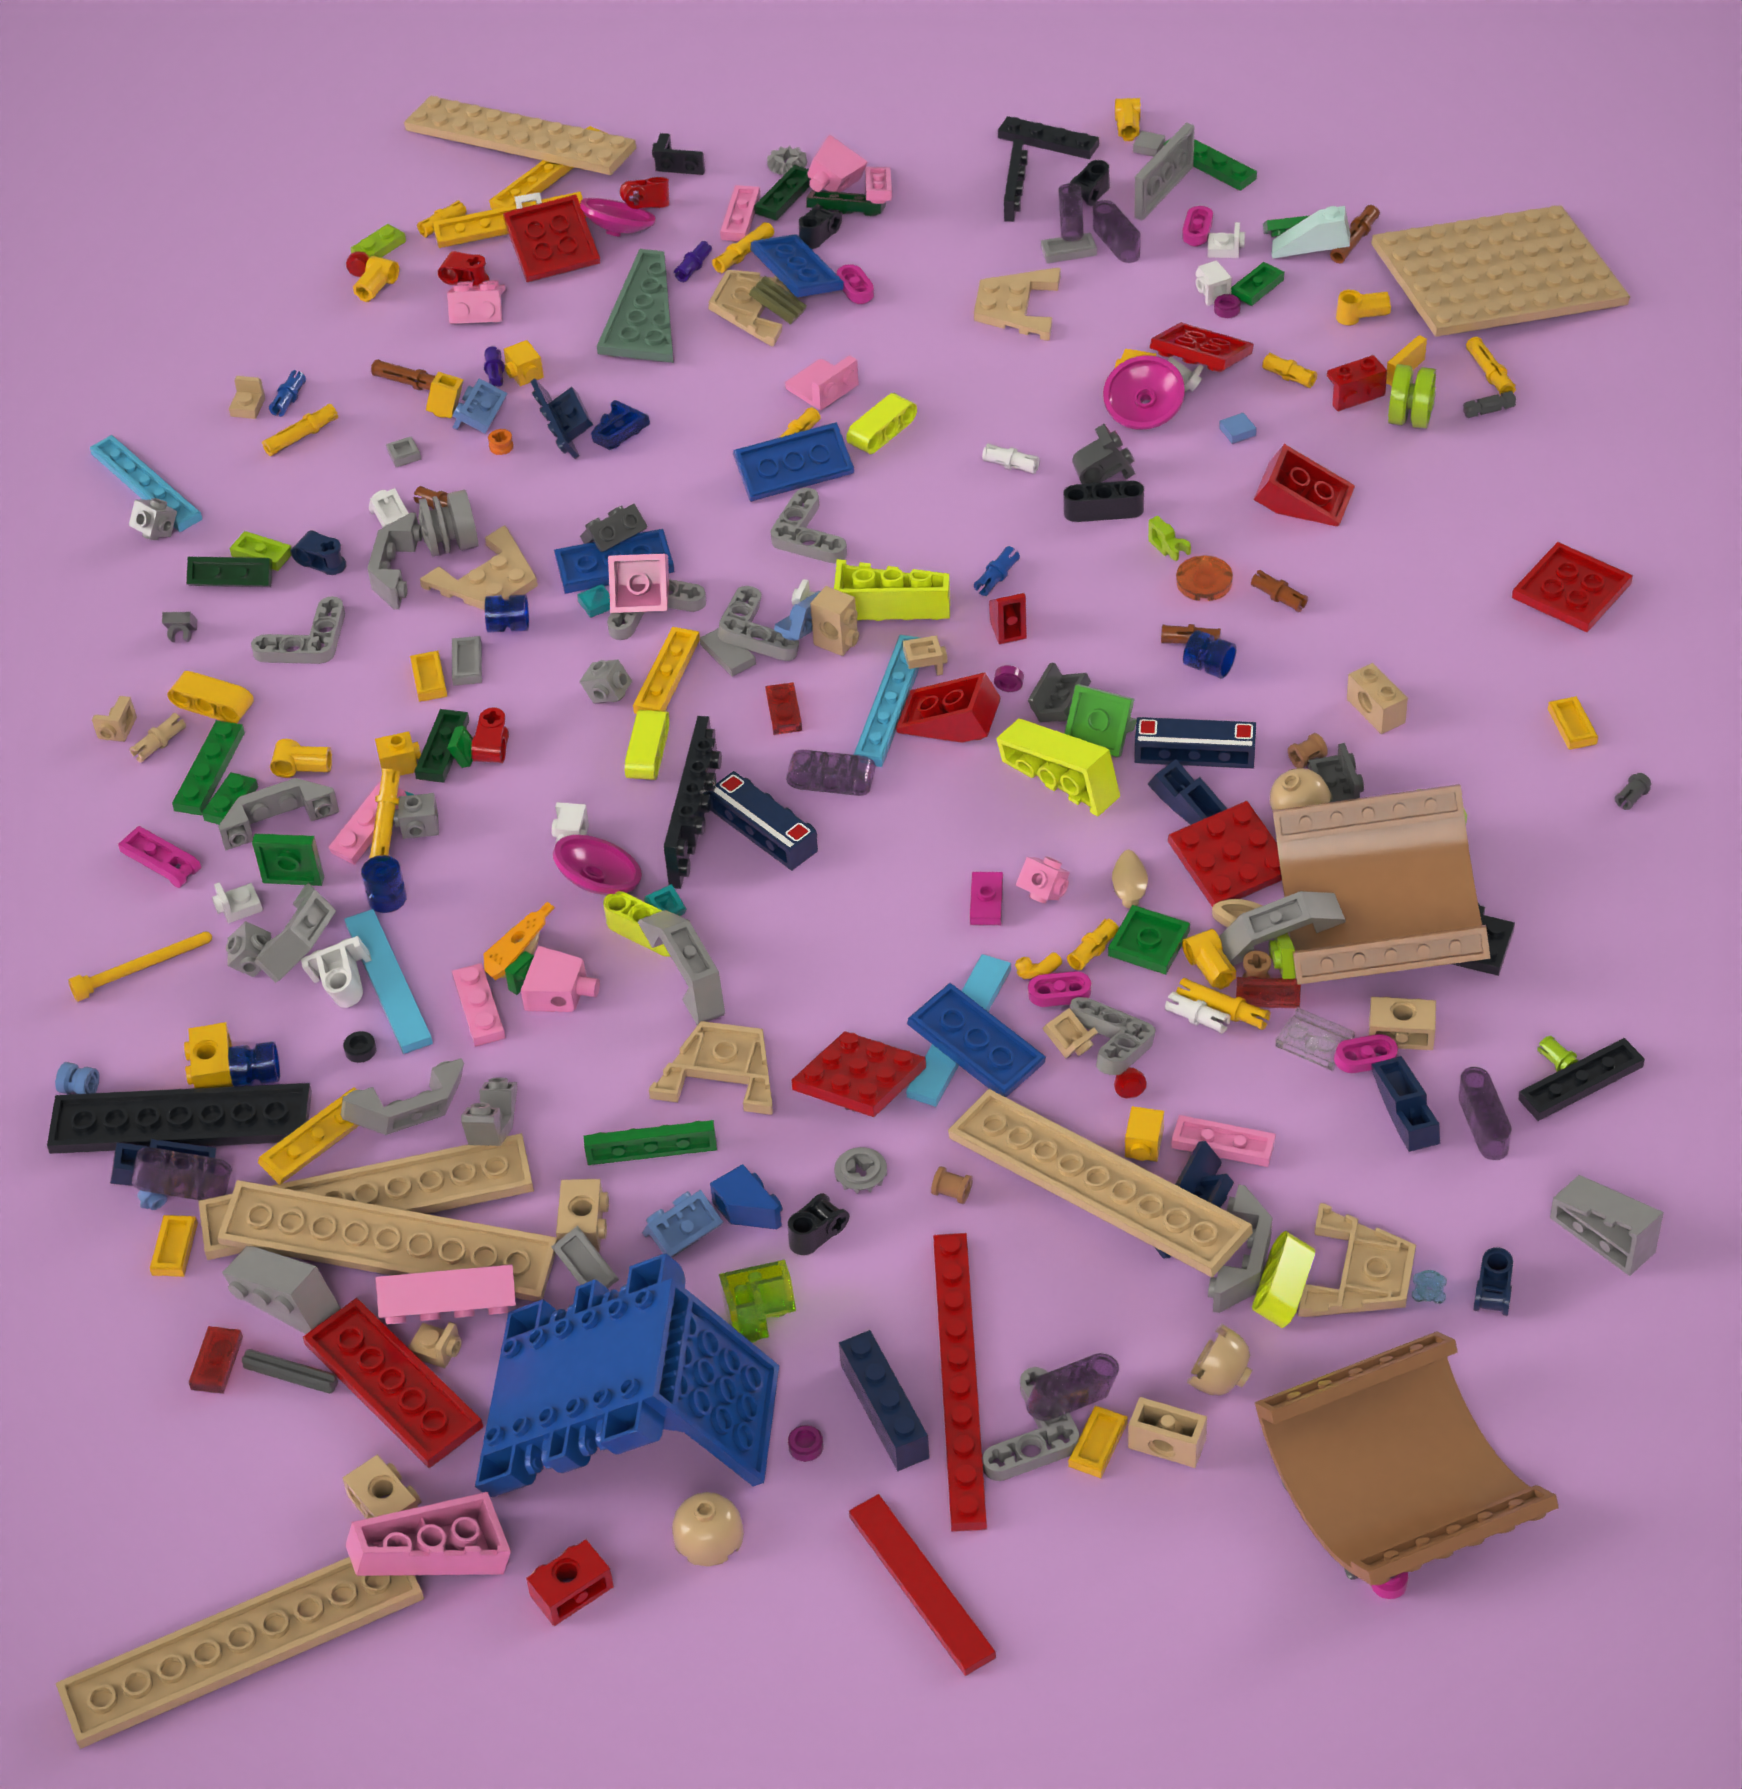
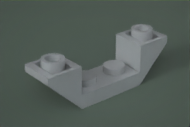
[367,513,423,609]
[218,778,339,850]
[254,883,336,983]
[1219,891,1346,966]
[638,910,725,1025]
[340,1058,464,1135]
[461,1077,517,1146]
[1208,1184,1272,1313]

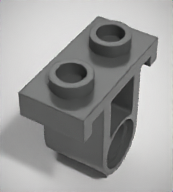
[1072,424,1135,484]

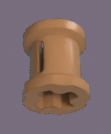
[1288,733,1328,768]
[1242,950,1271,992]
[931,1166,973,1204]

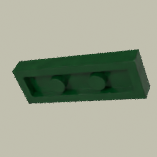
[754,165,811,221]
[806,190,886,216]
[186,556,272,587]
[414,709,469,783]

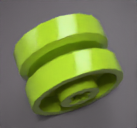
[1388,364,1436,429]

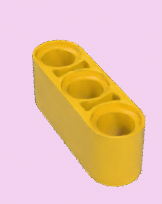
[167,671,254,724]

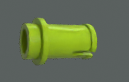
[1537,1036,1579,1072]

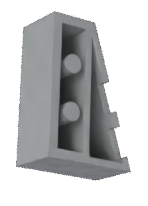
[1550,1175,1664,1276]
[222,1246,341,1334]

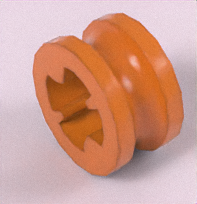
[488,429,514,455]

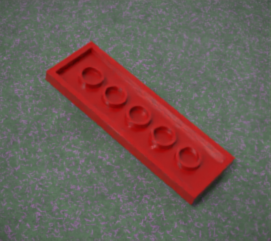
[303,1298,484,1468]

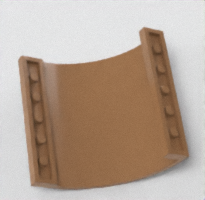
[1272,784,1491,985]
[1255,1331,1559,1585]

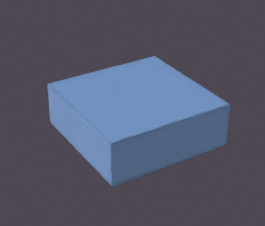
[1219,412,1257,444]

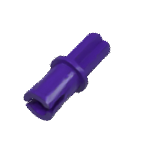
[674,241,712,282]
[484,346,505,387]

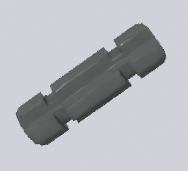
[1463,391,1516,418]

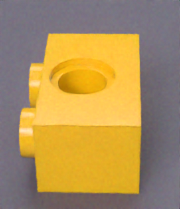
[184,1022,235,1088]

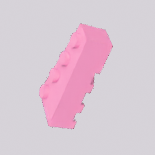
[375,1265,516,1324]
[346,1492,511,1576]

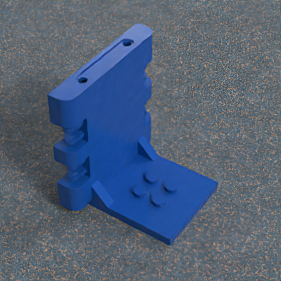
[475,1253,779,1497]

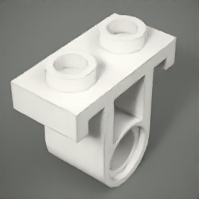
[301,936,372,1008]

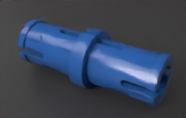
[269,370,306,417]
[974,546,1020,596]

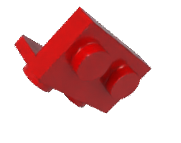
[1327,355,1387,411]

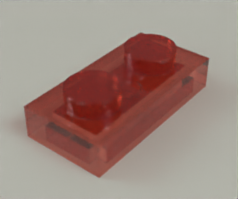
[765,682,802,735]
[1236,976,1301,1009]
[188,1326,243,1394]

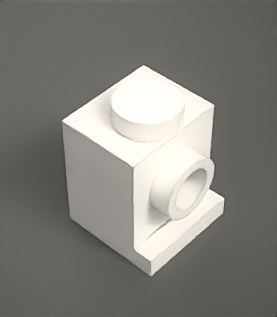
[1195,260,1232,306]
[552,802,589,844]

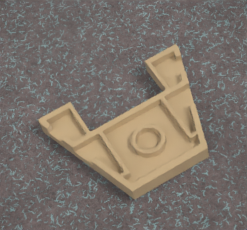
[974,268,1061,341]
[708,270,800,347]
[420,526,538,614]
[649,1021,773,1115]
[1298,1203,1416,1317]

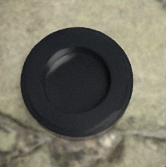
[343,1031,376,1063]

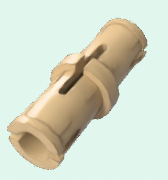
[129,713,186,763]

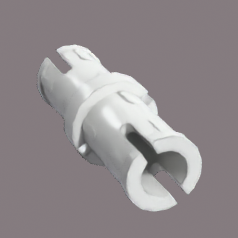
[982,443,1040,474]
[1165,992,1231,1033]

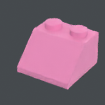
[608,554,669,613]

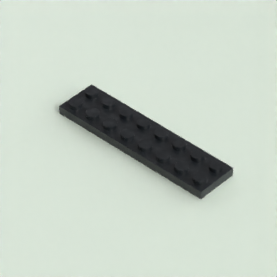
[47,1083,312,1154]

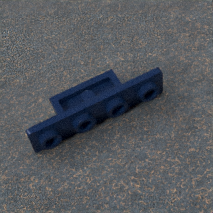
[530,378,593,459]
[1154,1141,1234,1259]

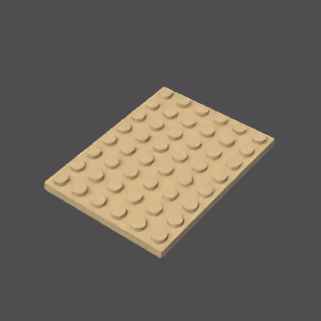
[1371,205,1630,337]

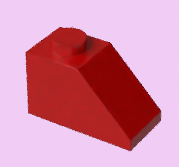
[989,593,1027,644]

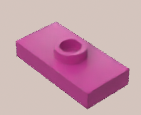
[970,872,1003,925]

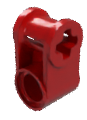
[619,177,669,209]
[437,251,490,286]
[471,707,509,763]

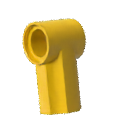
[1115,98,1140,141]
[353,256,399,302]
[1336,290,1391,325]
[270,738,332,778]
[1182,929,1237,990]

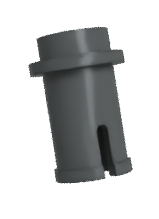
[1615,773,1651,810]

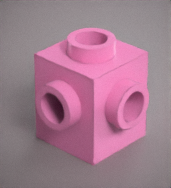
[1016,856,1070,903]

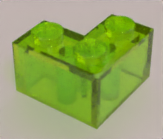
[719,1259,796,1343]

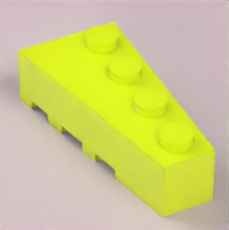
[834,559,951,621]
[996,718,1120,817]

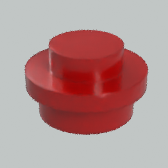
[346,251,370,277]
[1114,1067,1147,1099]

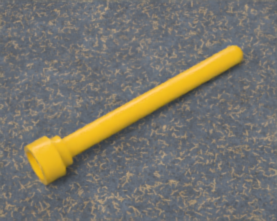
[68,931,212,1002]

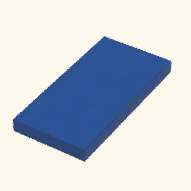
[750,234,844,297]
[733,422,854,502]
[554,529,675,594]
[907,983,1046,1097]

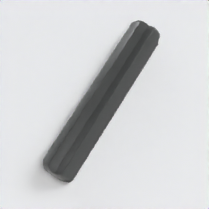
[242,1349,338,1394]

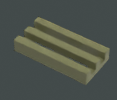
[749,276,807,324]

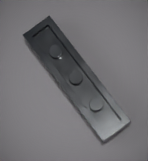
[998,116,1099,160]
[1004,139,1028,222]
[1518,1038,1645,1121]

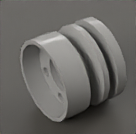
[418,490,479,557]

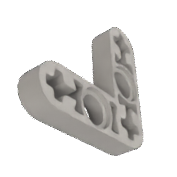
[771,488,847,563]
[607,579,706,640]
[717,586,799,661]
[251,596,345,664]
[1070,997,1155,1075]
[983,1367,1079,1481]

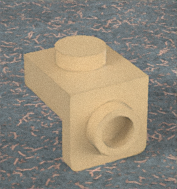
[1042,1008,1098,1059]

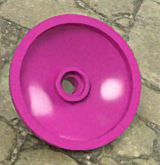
[580,198,655,237]
[1103,355,1185,430]
[553,835,642,895]

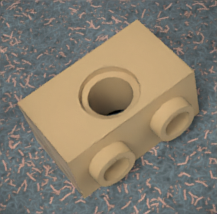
[810,586,859,656]
[1347,663,1408,734]
[1369,997,1436,1050]
[556,1179,609,1252]
[1128,1397,1207,1468]
[342,1454,421,1519]

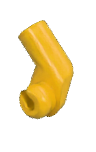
[1015,952,1062,979]

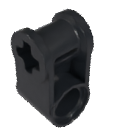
[1067,160,1110,206]
[799,204,842,249]
[788,1193,850,1255]

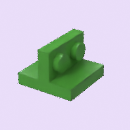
[1064,684,1137,757]

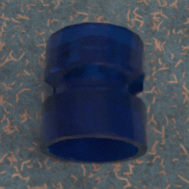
[484,594,529,633]
[1183,630,1237,679]
[361,855,407,913]
[228,1041,280,1087]

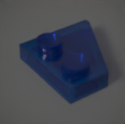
[591,400,650,450]

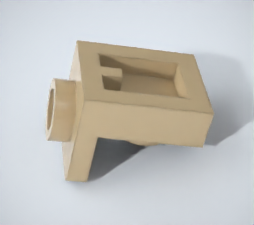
[229,376,265,419]
[903,635,947,676]
[92,696,137,742]
[408,1322,461,1368]

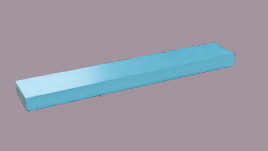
[90,435,203,532]
[853,635,920,767]
[344,909,433,1054]
[906,954,1011,1107]

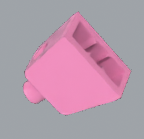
[807,135,868,192]
[521,946,600,1012]

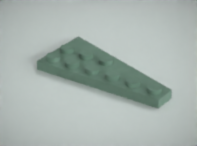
[597,249,674,363]

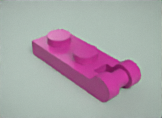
[118,826,201,888]

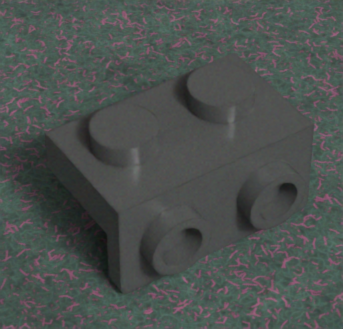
[580,504,647,552]
[1028,663,1091,722]
[1308,743,1364,802]

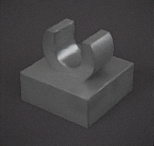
[162,612,197,642]

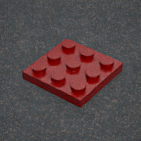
[503,194,600,283]
[1150,322,1254,372]
[1512,542,1633,632]
[1168,801,1282,907]
[792,1031,926,1117]

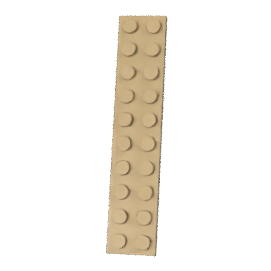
[404,96,637,175]
[948,1089,1253,1278]
[198,1133,534,1260]
[217,1180,558,1302]
[55,1557,424,1749]

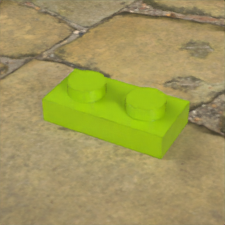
[350,224,406,258]
[230,531,292,571]
[1268,933,1296,979]

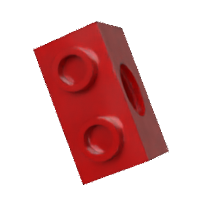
[526,1539,614,1626]

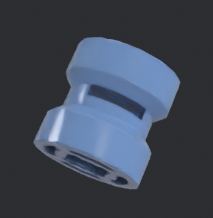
[55,1062,99,1095]

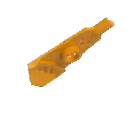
[483,902,555,981]

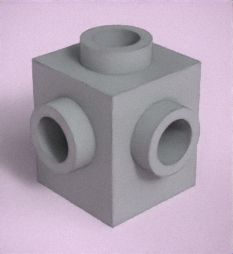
[129,498,177,540]
[579,659,632,703]
[394,793,439,839]
[226,921,271,977]

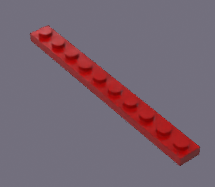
[933,1233,987,1532]

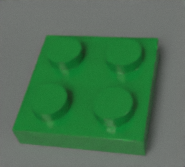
[252,834,324,886]
[1108,905,1190,975]

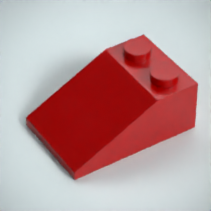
[1253,444,1355,527]
[896,672,1001,743]

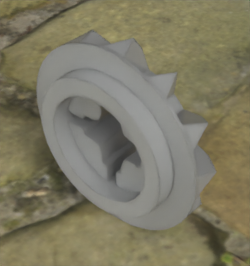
[767,146,807,175]
[834,1147,887,1194]

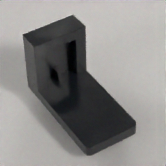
[652,133,705,175]

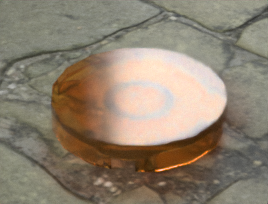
[1176,555,1233,601]

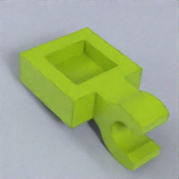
[1148,516,1191,561]

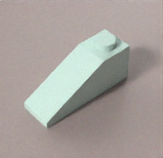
[1272,206,1350,259]

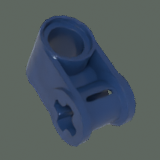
[291,530,346,575]
[1473,1247,1513,1316]

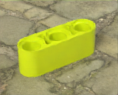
[846,393,917,454]
[625,710,669,780]
[603,891,671,957]
[1252,1231,1315,1328]

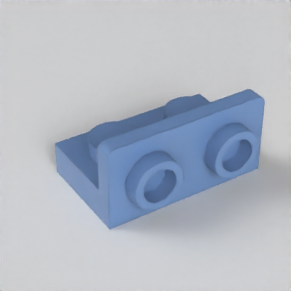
[452,378,507,434]
[774,591,820,640]
[642,1190,723,1258]

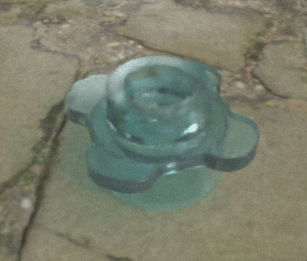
[1412,1270,1447,1304]

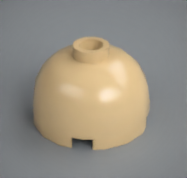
[1270,768,1332,810]
[1187,1324,1252,1396]
[672,1492,744,1567]

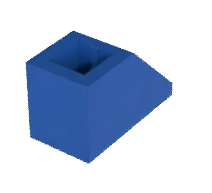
[710,1164,783,1229]

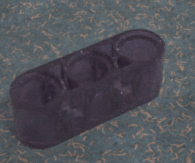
[1059,183,1084,241]
[1093,200,1141,263]
[786,750,876,796]
[1458,1067,1512,1160]
[131,1147,232,1200]
[1026,1353,1120,1421]

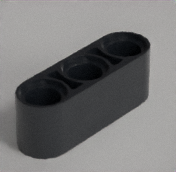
[1063,481,1144,522]

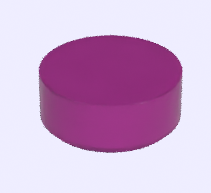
[1214,294,1241,318]
[994,665,1024,692]
[788,1425,823,1462]

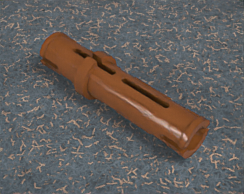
[1330,205,1380,263]
[371,359,435,391]

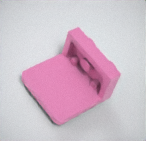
[447,280,505,324]
[785,355,859,411]

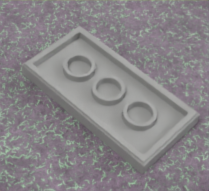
[1135,123,1194,221]

